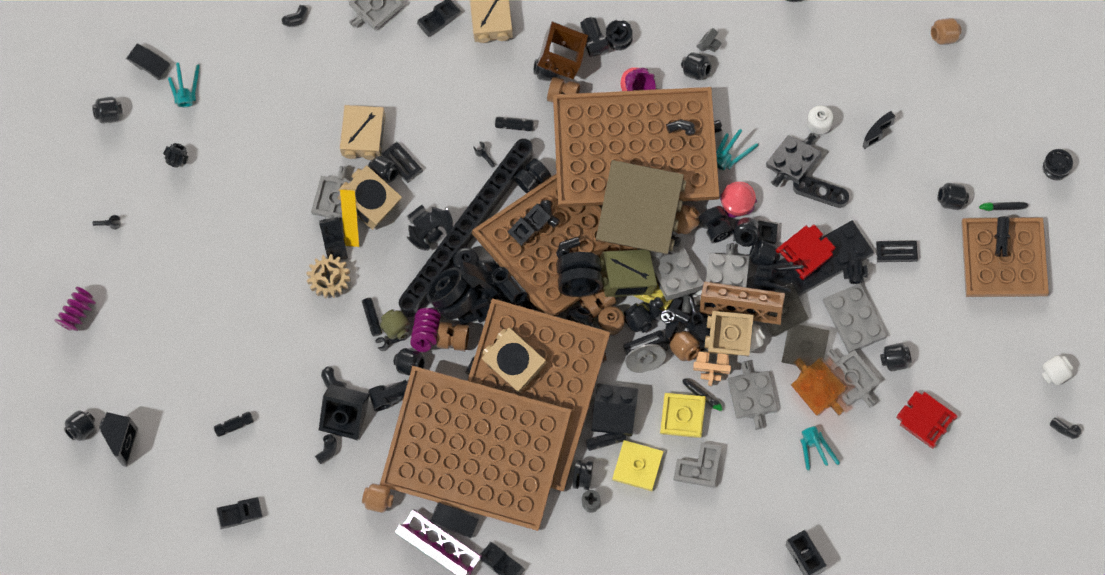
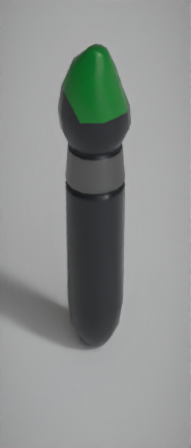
[682,379,723,411]

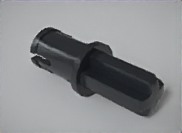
[994,216,1011,257]

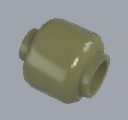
[380,309,410,340]

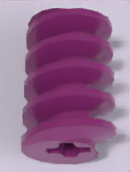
[54,287,96,331]
[410,308,441,352]

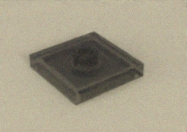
[766,282,809,337]
[781,322,830,371]

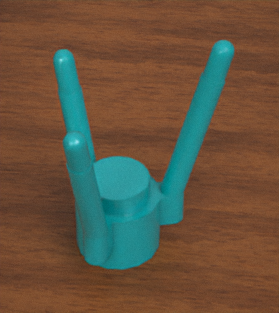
[168,62,200,108]
[716,129,758,171]
[800,426,840,470]

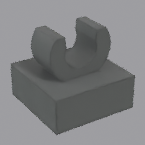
[696,28,722,52]

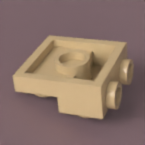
[705,311,753,356]

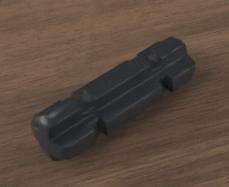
[495,117,534,131]
[362,298,382,337]
[214,412,254,437]
[586,433,626,451]

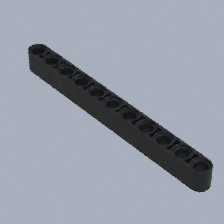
[398,138,533,317]

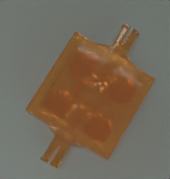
[791,358,849,416]

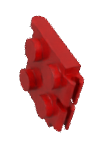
[776,224,836,280]
[896,391,958,449]

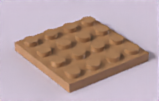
[961,218,1049,297]

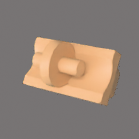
[693,352,731,386]

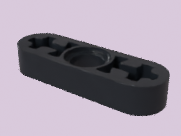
[793,176,849,208]

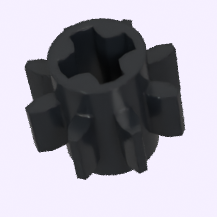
[163,143,189,168]
[843,260,868,284]

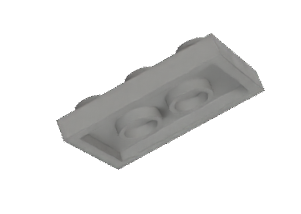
[650,242,704,301]
[823,283,886,353]

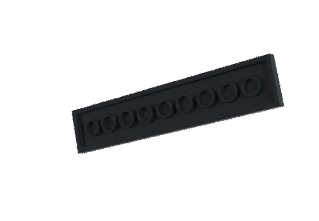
[684,220,874,352]

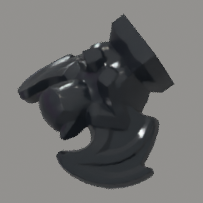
[407,205,453,251]

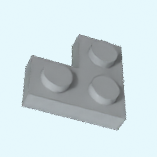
[673,443,722,488]

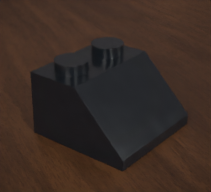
[591,383,638,436]
[318,384,369,440]
[99,412,138,467]

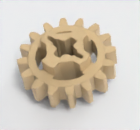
[306,254,351,299]

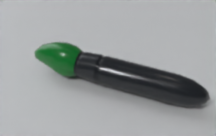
[979,202,1029,211]

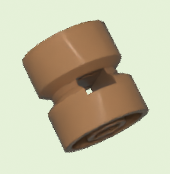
[547,77,580,103]
[579,290,616,319]
[437,322,469,351]

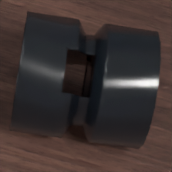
[514,158,551,194]
[699,206,734,243]

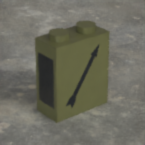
[600,250,657,297]

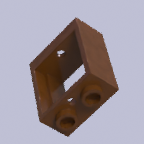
[537,21,588,80]

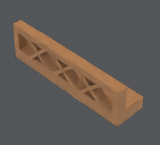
[700,282,785,325]

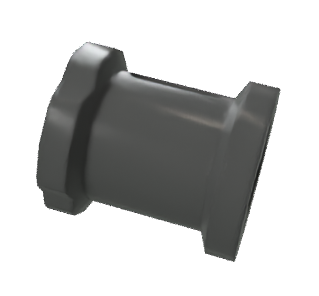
[582,490,601,513]

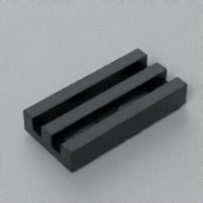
[382,142,423,183]
[876,241,918,263]
[623,330,668,355]

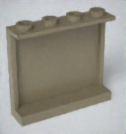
[596,160,686,255]

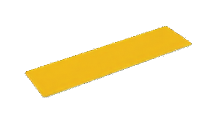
[340,189,359,247]

